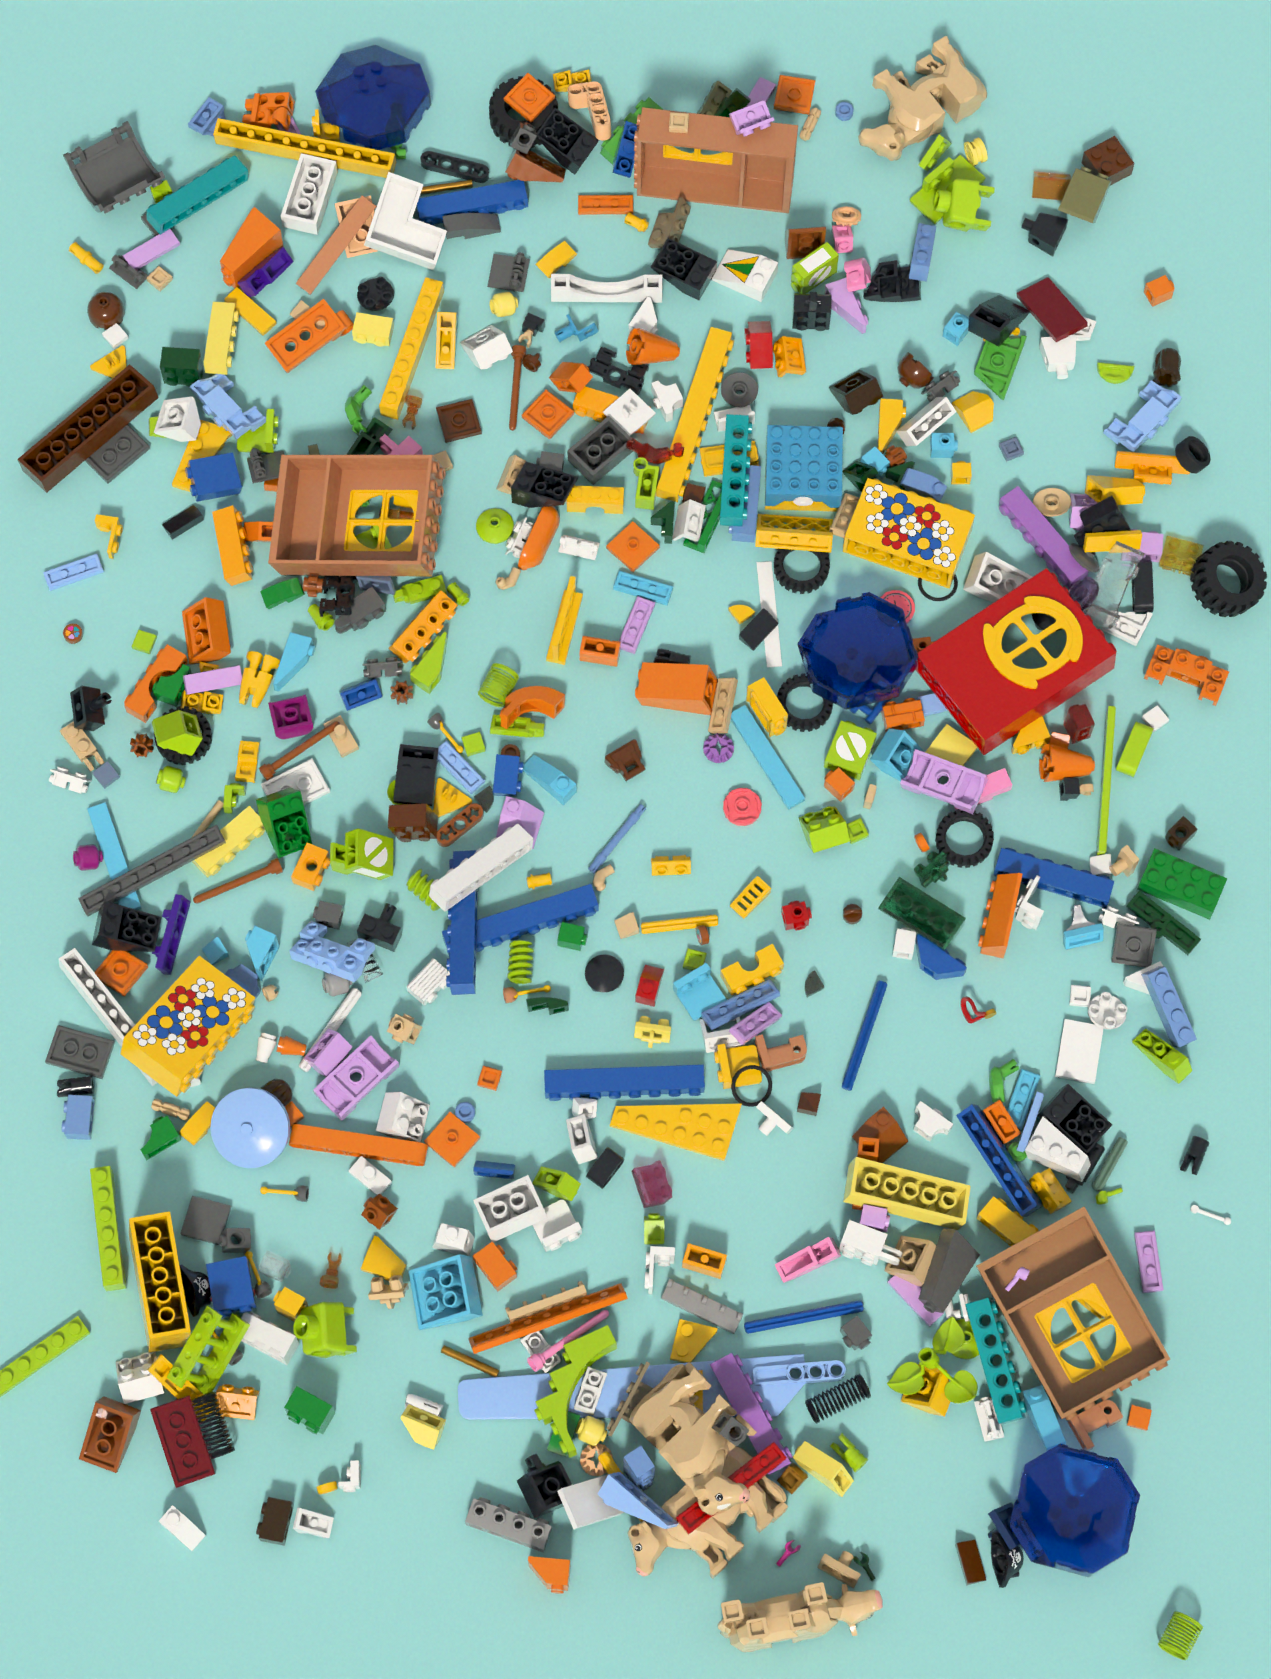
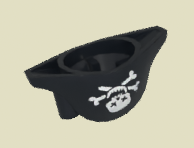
[179,1265,211,1317]
[991,1532,1024,1588]

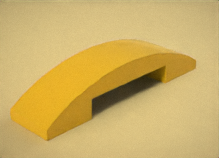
[147,1354,214,1421]

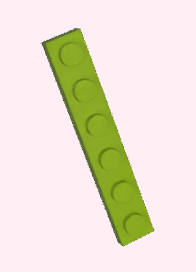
[0,1316,90,1397]

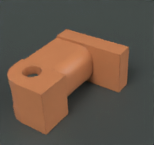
[754,1034,807,1072]
[1067,1400,1123,1453]

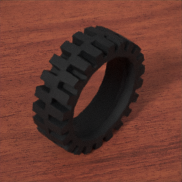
[774,549,830,594]
[777,673,833,732]
[154,706,212,765]
[935,809,994,868]

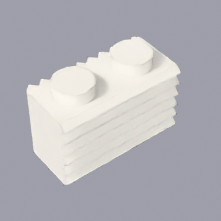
[406,958,450,1006]

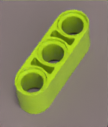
[1116,721,1154,777]

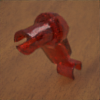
[626,438,684,464]

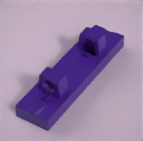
[152,894,191,975]

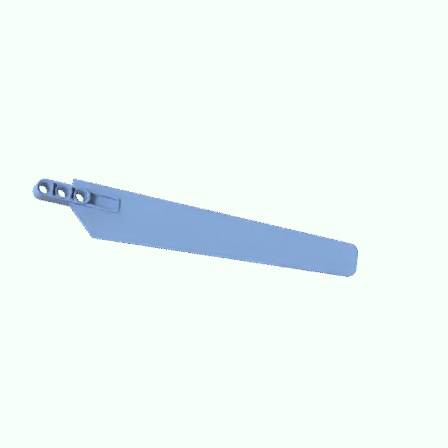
[458,1354,846,1420]

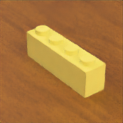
[204,302,239,375]
[192,806,265,878]

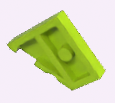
[918,134,952,171]

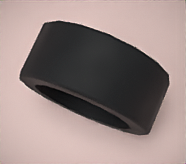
[1175,436,1211,474]

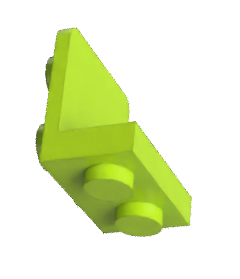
[237,409,279,453]

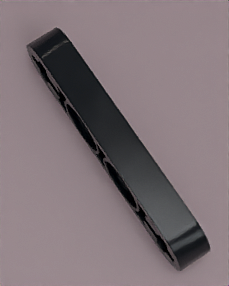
[420,151,489,183]

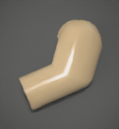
[495,567,521,590]
[593,864,615,891]

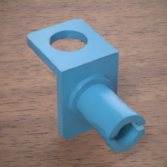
[554,314,598,342]

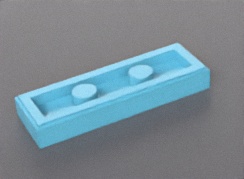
[613,570,673,606]
[1007,1069,1041,1131]

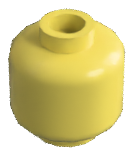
[489,292,518,317]
[575,1415,607,1446]

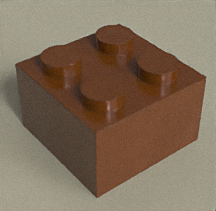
[1081,136,1135,186]
[388,804,438,842]

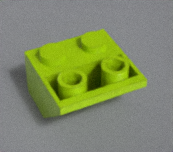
[152,710,203,756]
[798,806,850,853]

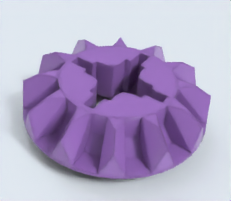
[703,733,734,763]

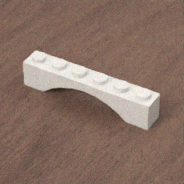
[551,274,662,303]

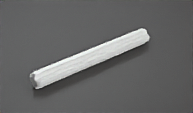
[299,988,362,1072]

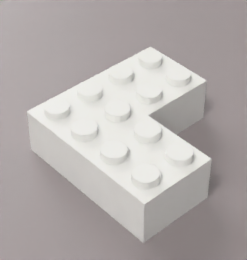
[364,172,447,270]

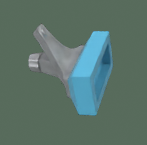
[1063,904,1104,950]

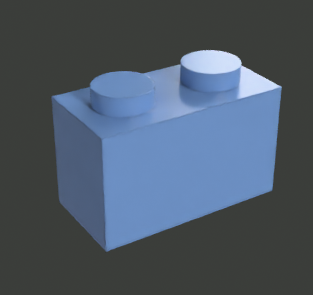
[62,1095,95,1140]

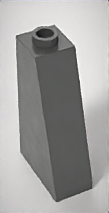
[918,1228,980,1313]

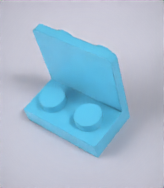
[673,963,727,1021]

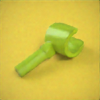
[1096,1188,1123,1205]

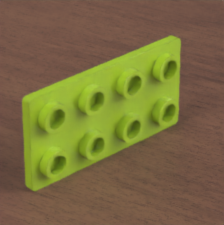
[910,155,986,224]

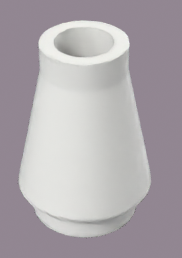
[256,1033,277,1063]

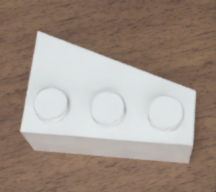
[1025,1116,1091,1182]
[241,1312,299,1365]

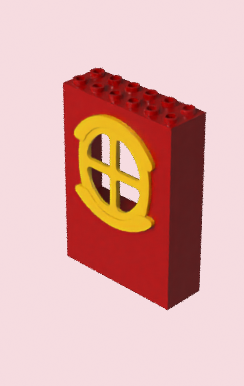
[915,568,1117,755]

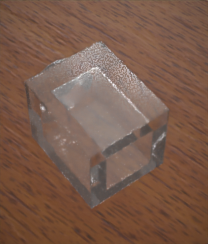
[258,1250,292,1282]

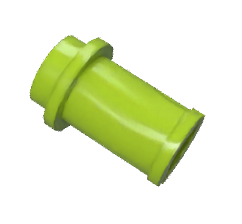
[446,582,470,606]

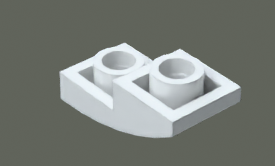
[519,1331,561,1373]
[574,1367,607,1415]

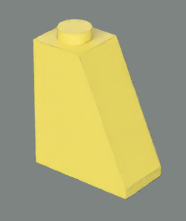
[793,1441,854,1497]

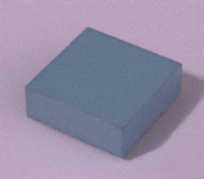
[999,437,1024,462]
[92,761,120,789]

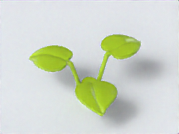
[887,1317,978,1404]

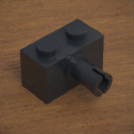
[70,686,112,731]
[357,903,402,952]

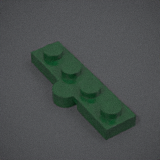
[1126,890,1201,955]

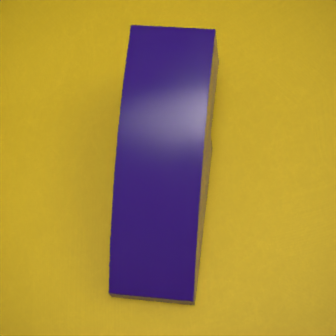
[237,247,294,297]

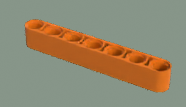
[288,1124,428,1166]

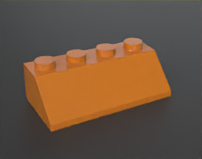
[978,873,1022,958]

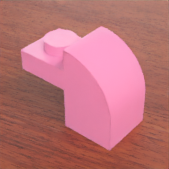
[844,257,871,292]
[380,434,423,455]

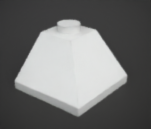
[154,397,201,442]

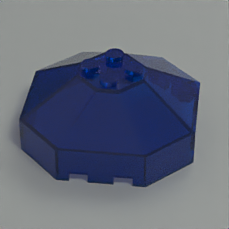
[315,45,431,150]
[797,592,918,710]
[1009,1444,1140,1577]

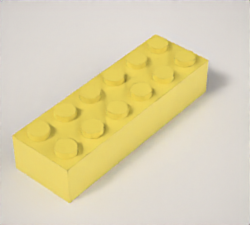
[843,1157,971,1230]

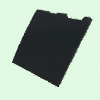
[863,260,921,302]

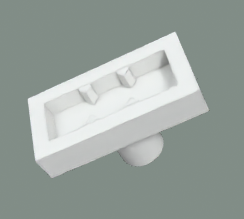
[756,1101,794,1136]
[348,1156,392,1196]

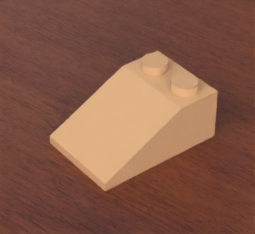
[334,196,378,258]

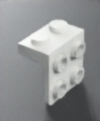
[1015,875,1044,930]
[532,1200,582,1252]

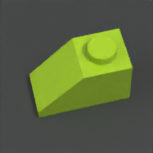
[330,842,353,875]
[532,1166,581,1201]

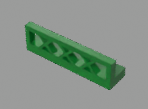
[683,480,733,553]

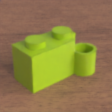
[633,457,659,510]

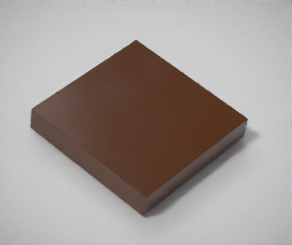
[436,399,482,443]

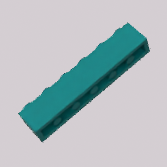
[146,155,248,235]

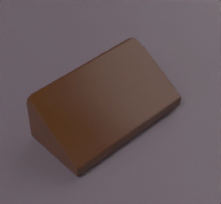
[955,1540,986,1586]

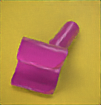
[776,1540,801,1567]

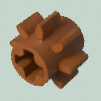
[885,445,907,468]
[303,573,324,597]
[390,680,413,705]
[130,733,154,757]

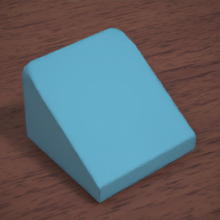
[202,937,229,965]

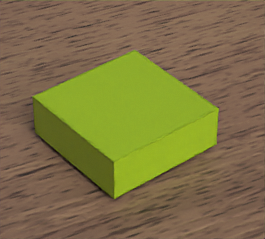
[132,630,157,654]
[461,732,486,757]
[846,818,869,844]
[683,948,707,971]

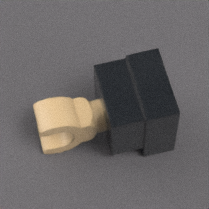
[518,313,545,348]
[1059,778,1094,801]

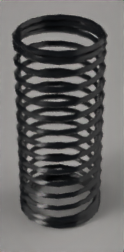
[805,1374,871,1424]
[191,1392,235,1459]

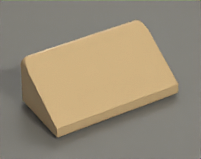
[496,455,527,495]

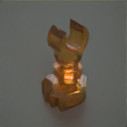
[403,395,423,430]
[320,1252,342,1289]

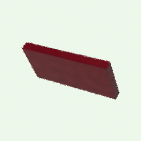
[1017,277,1088,342]
[150,1395,215,1488]

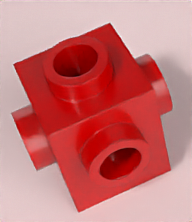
[781,901,812,930]

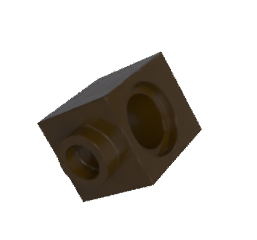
[1165,816,1198,851]

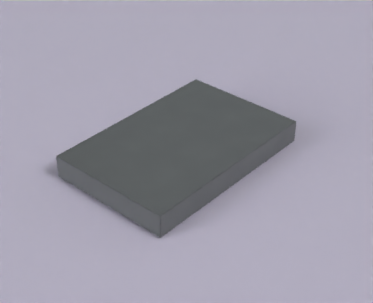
[85,424,150,484]
[45,1025,115,1079]

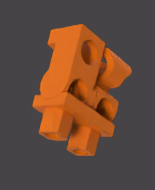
[242,92,295,131]

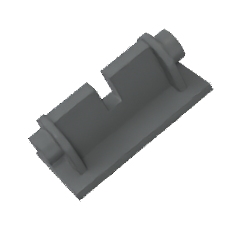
[109,255,148,289]
[921,370,960,402]
[363,657,402,679]

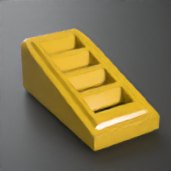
[730,876,771,919]

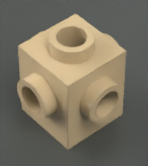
[387,1013,422,1044]

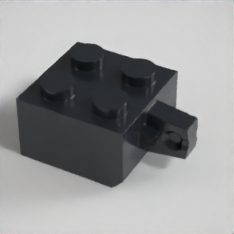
[792,292,832,331]
[1074,496,1131,546]
[517,1454,572,1519]

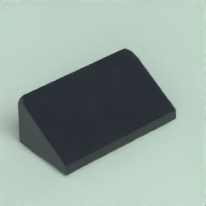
[162,505,204,540]
[739,608,779,651]

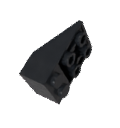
[536,108,599,175]
[651,238,717,300]
[968,295,1030,347]
[511,462,578,508]
[393,744,439,806]
[92,901,161,952]
[1037,1084,1112,1154]

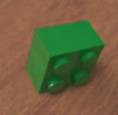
[284,1386,335,1435]

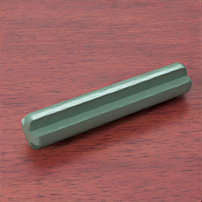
[1092,1137,1128,1192]

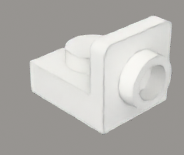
[338,1460,361,1492]

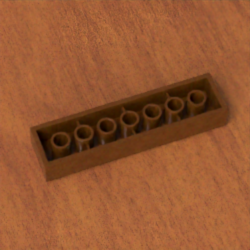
[17,364,159,493]

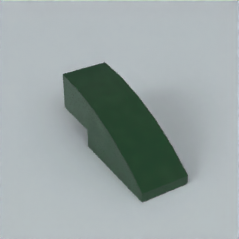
[346,417,393,455]

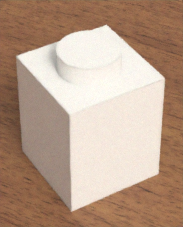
[892,927,916,960]

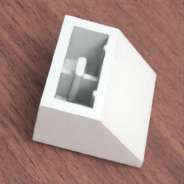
[376,1092,430,1142]
[116,1352,164,1404]

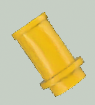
[624,212,649,232]
[526,872,552,890]

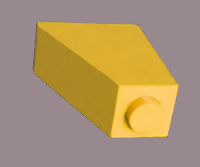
[1085,475,1145,505]

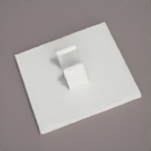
[603,389,656,436]

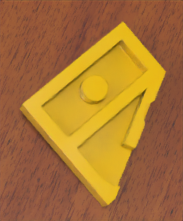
[670,1319,718,1363]

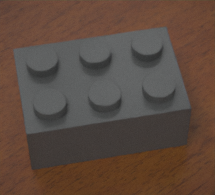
[567,416,634,485]

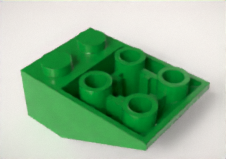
[256,787,312,858]

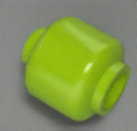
[156,766,186,793]

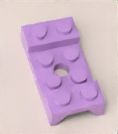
[900,749,988,814]
[313,1035,399,1121]

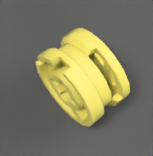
[964,137,988,166]

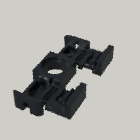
[587,346,649,395]
[319,576,357,617]

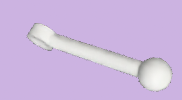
[1190,1205,1231,1225]

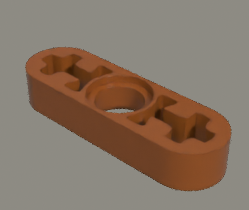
[436,803,484,847]

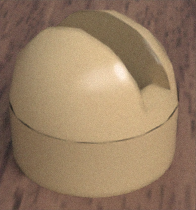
[262,984,279,1002]

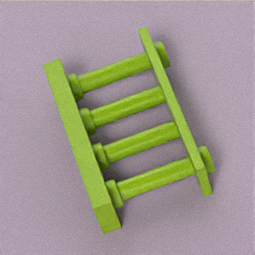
[167,1305,250,1394]

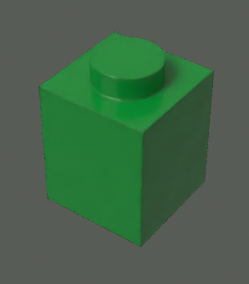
[557,922,588,951]

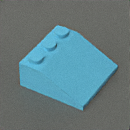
[408,1254,483,1330]

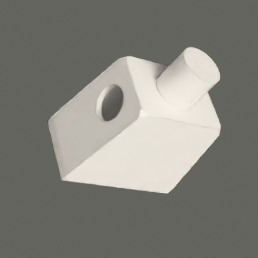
[1039,335,1076,379]
[432,1223,475,1256]

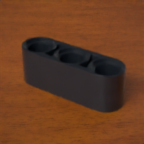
[1131,560,1154,613]

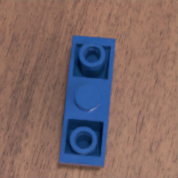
[612,121,637,178]
[915,934,967,980]

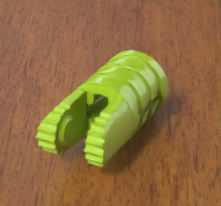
[830,1433,869,1473]

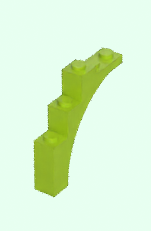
[534,1325,617,1458]

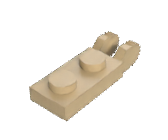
[60,721,104,772]

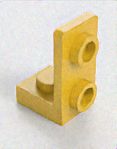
[312,109,340,142]
[95,514,123,559]

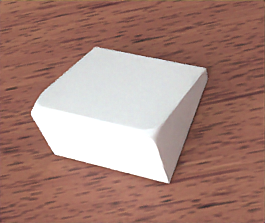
[1090,854,1111,876]
[572,1097,597,1119]

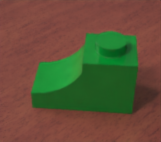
[152,664,192,707]
[140,1116,181,1161]

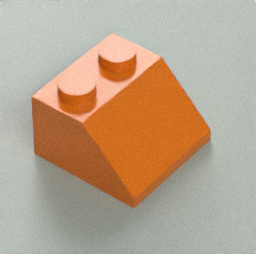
[528,1556,571,1594]

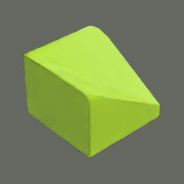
[150,180,173,203]

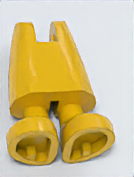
[239,651,280,708]

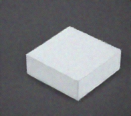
[102,323,129,349]
[1142,705,1169,732]
[1069,985,1091,1007]

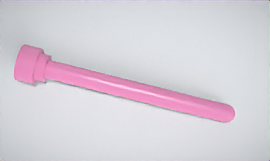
[527,1310,609,1372]

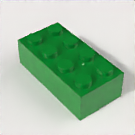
[1137,848,1228,920]

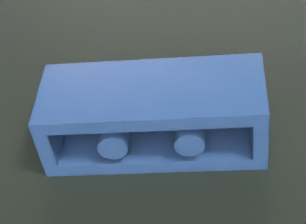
[909,223,937,282]

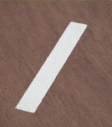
[756,561,782,667]

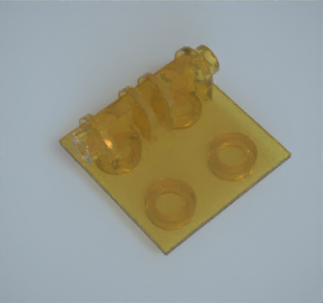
[1159,536,1204,577]

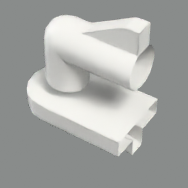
[945,1294,970,1322]

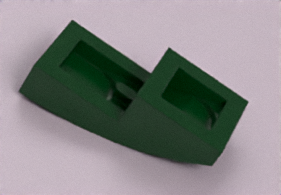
[526,997,569,1015]

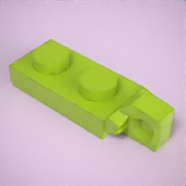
[393,575,447,604]
[490,714,545,737]

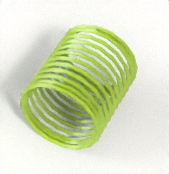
[478,663,519,707]
[1158,1611,1203,1660]

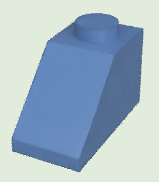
[900,468,947,502]

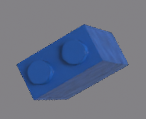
[185,452,242,502]
[206,1256,256,1317]

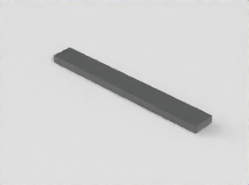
[78,825,226,916]

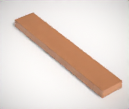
[296,195,377,295]

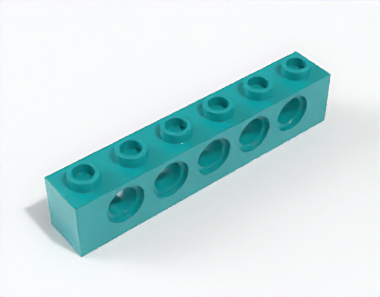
[720,414,752,526]
[965,1297,1027,1424]

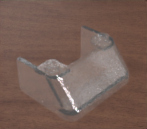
[1082,541,1145,629]

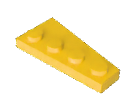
[172,420,232,492]

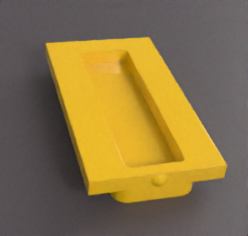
[699,441,759,477]

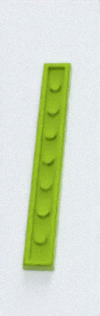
[1096,706,1116,856]

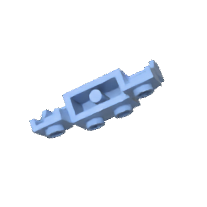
[190,374,266,439]
[1103,380,1182,452]
[289,921,375,982]

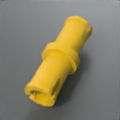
[68,242,104,274]

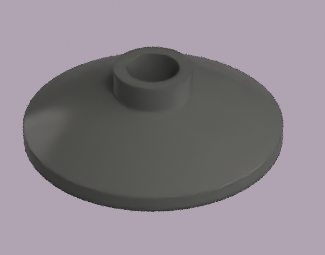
[721,372,758,407]
[1069,543,1100,573]

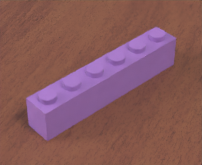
[999,486,1089,589]
[710,1353,793,1475]

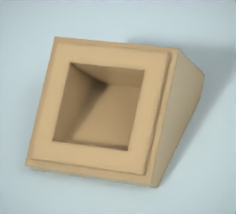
[614,912,639,939]

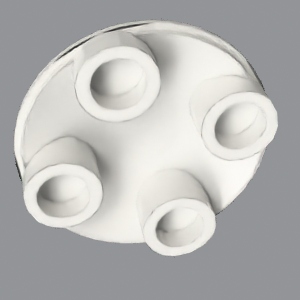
[1087,992,1127,1029]

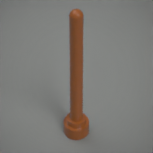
[509,345,526,431]
[258,721,340,781]
[193,858,283,903]

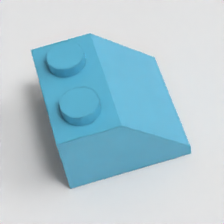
[870,728,924,782]
[245,926,280,981]

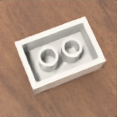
[473,1175,547,1243]

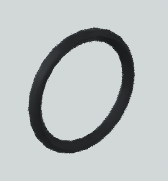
[918,575,958,601]
[731,1065,772,1107]

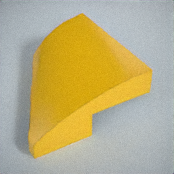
[361,1235,407,1281]

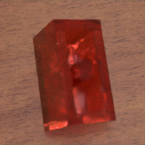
[1063,704,1095,744]

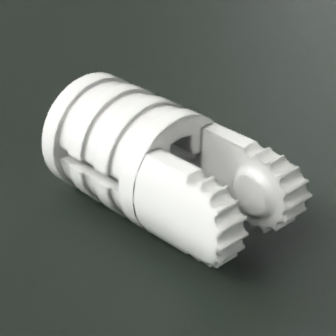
[405,1394,443,1417]

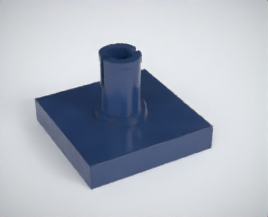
[988,1502,1033,1550]

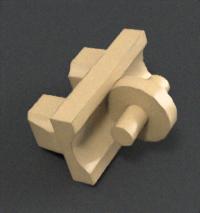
[368,1275,409,1309]

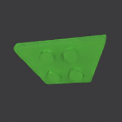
[974,336,1027,400]

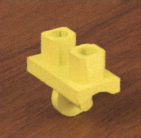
[634,1016,671,1048]

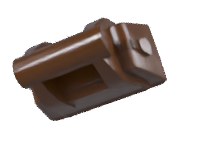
[604,739,646,781]

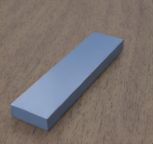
[701,979,780,1030]

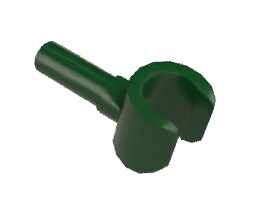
[853,1552,876,1581]

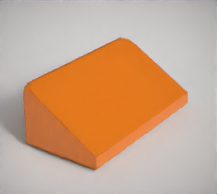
[982,1100,1021,1144]

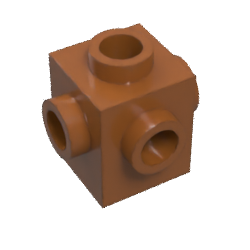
[361,1194,398,1230]

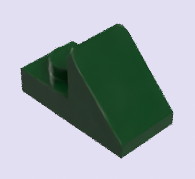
[714,88,751,117]
[842,460,878,492]
[886,461,915,490]
[651,501,675,544]

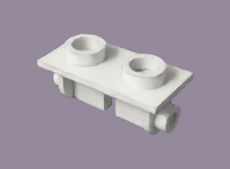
[505,517,534,558]
[558,535,600,560]
[49,766,92,794]
[1098,906,1140,928]
[974,1397,1004,1442]

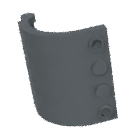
[63,121,165,214]

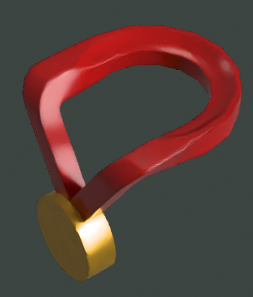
[961,997,996,1024]

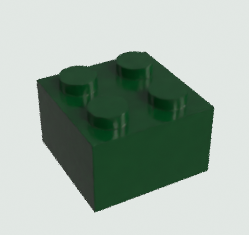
[160,347,204,387]

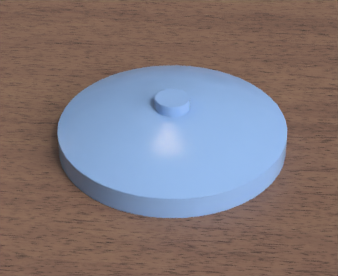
[211,1087,290,1168]

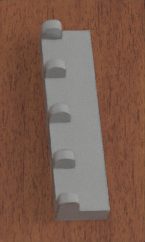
[661,1279,743,1334]

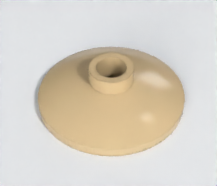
[1033,488,1071,517]

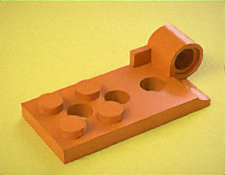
[265,299,354,373]

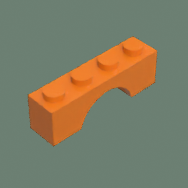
[124,644,188,723]

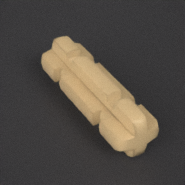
[799,108,821,141]
[151,1099,190,1121]

